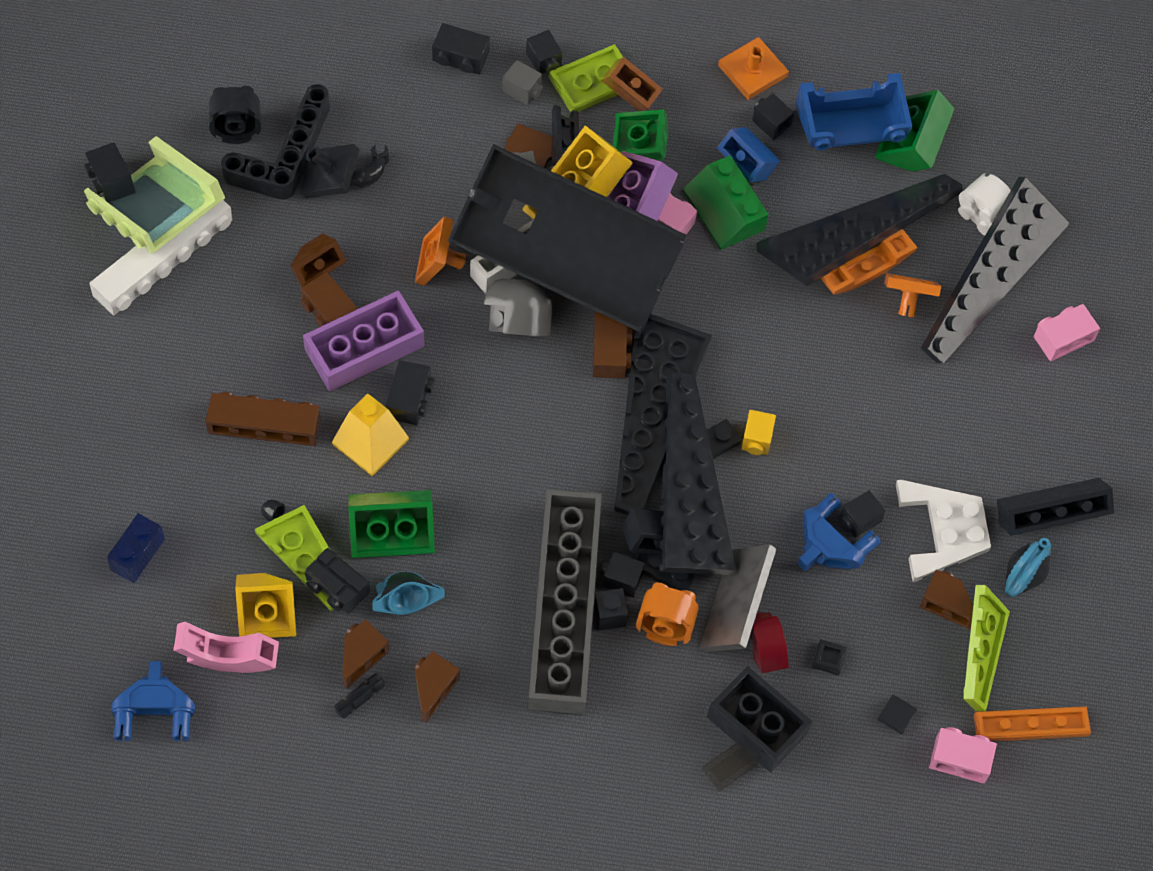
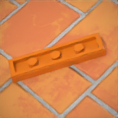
[974,706,1091,742]

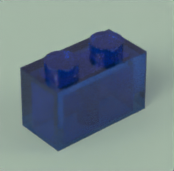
[107,513,165,583]

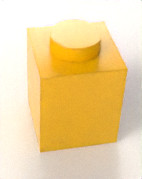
[741,410,776,455]

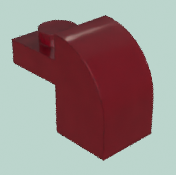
[750,612,789,674]

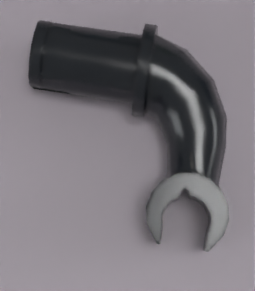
[350,145,390,188]

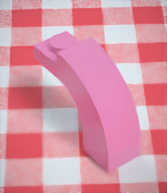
[173,622,279,673]

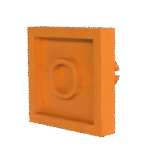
[718,37,789,100]
[415,216,466,286]
[884,273,941,317]

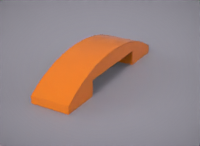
[821,229,917,295]

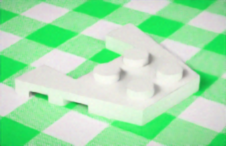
[896,480,991,582]

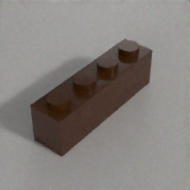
[593,311,632,379]
[206,392,321,447]

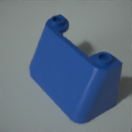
[795,73,912,151]

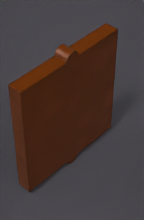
[504,123,552,168]

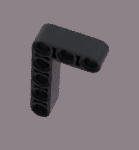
[221,84,330,200]

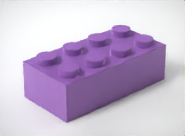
[607,151,678,221]
[303,290,424,392]

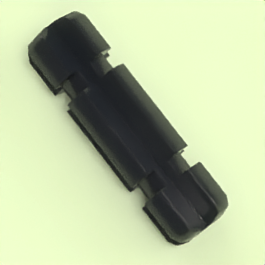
[334,674,385,719]

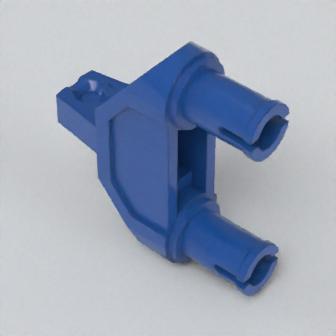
[797,493,881,572]
[111,661,196,742]

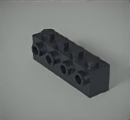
[997,477,1114,536]

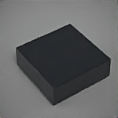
[812,639,847,676]
[878,695,917,734]

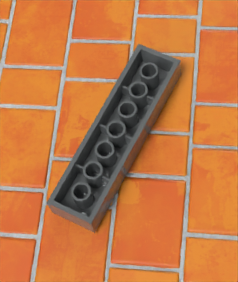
[528,489,602,714]

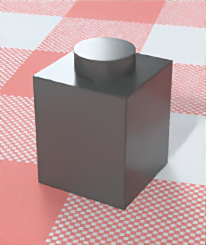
[502,60,543,106]

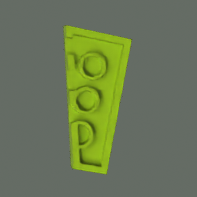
[255,505,334,611]
[963,585,1010,712]

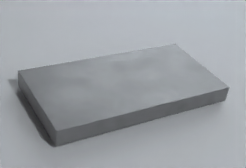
[699,544,776,652]

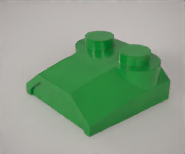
[613,109,668,161]

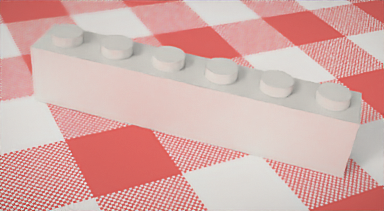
[89,200,233,316]

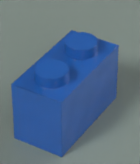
[717,127,780,182]

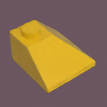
[332,393,409,477]
[235,573,296,638]

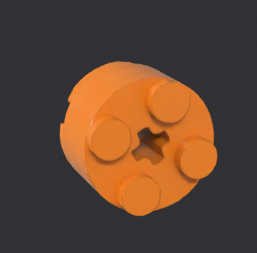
[636,583,699,646]

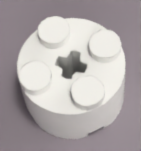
[958,174,1011,236]

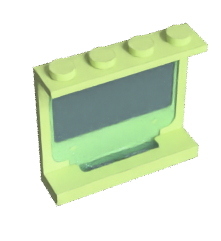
[84,136,225,254]

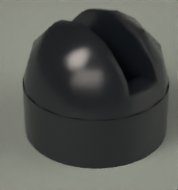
[261,499,285,521]

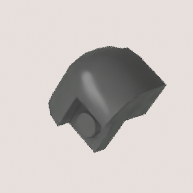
[484,278,552,336]

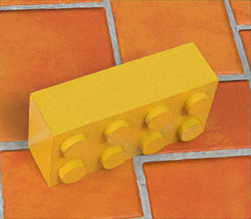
[522,126,633,220]

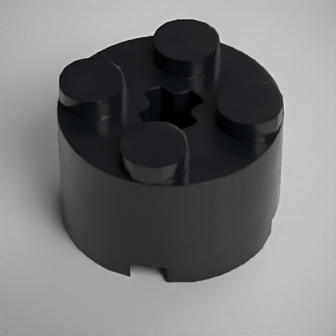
[209,86,261,144]

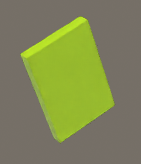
[548,44,623,112]

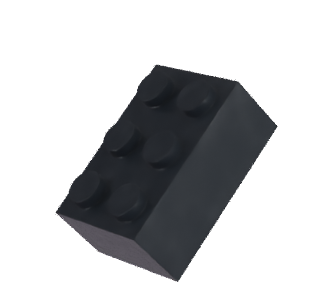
[706,666,813,773]

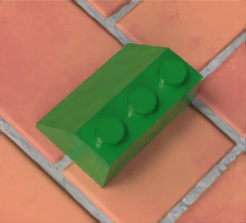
[875,90,955,172]
[683,155,769,251]
[348,490,435,558]

